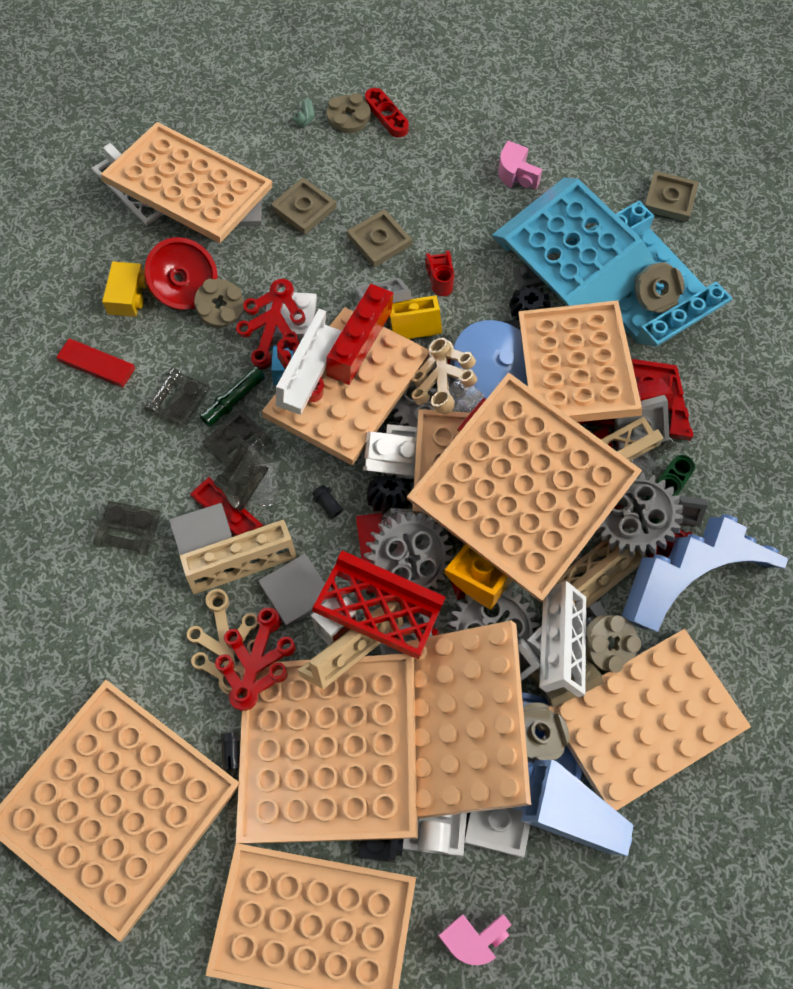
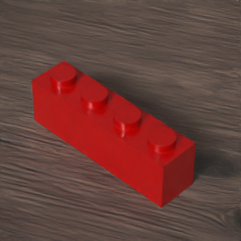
[326,283,394,385]

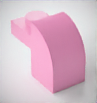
[498,141,542,190]
[438,914,511,965]

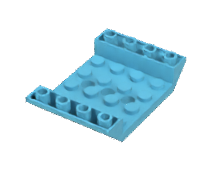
[492,178,656,306]
[566,200,733,347]

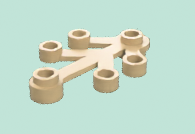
[412,338,477,415]
[187,589,259,695]

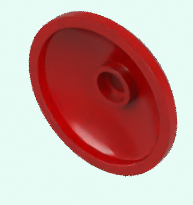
[144,237,218,310]

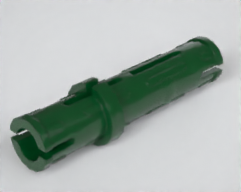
[199,367,265,427]

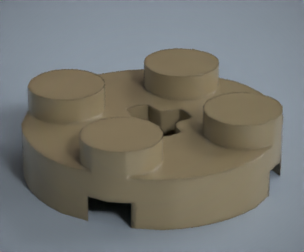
[327,93,370,133]
[635,262,684,313]
[194,279,244,328]
[586,614,641,673]
[523,703,569,763]

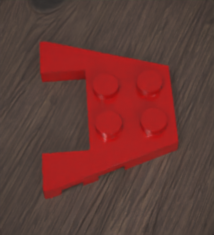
[592,359,693,441]

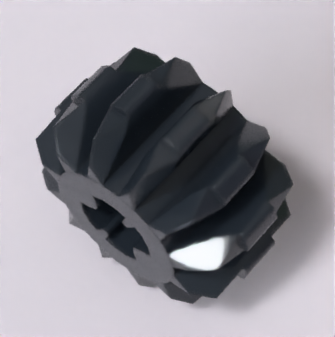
[509,284,551,320]
[367,473,411,517]

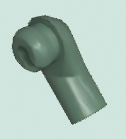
[293,99,315,127]

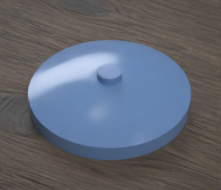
[450,320,528,405]

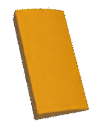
[444,544,512,610]

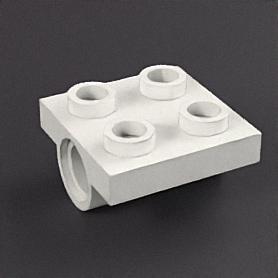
[403,813,467,857]

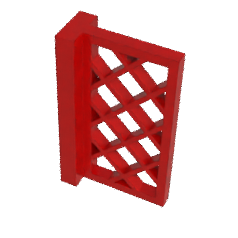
[312,550,446,660]

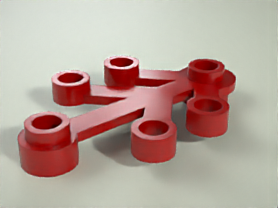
[236,279,306,369]
[215,608,296,711]

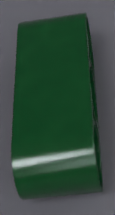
[641,455,695,524]

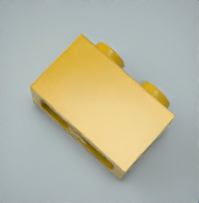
[102,261,147,317]
[390,295,442,339]

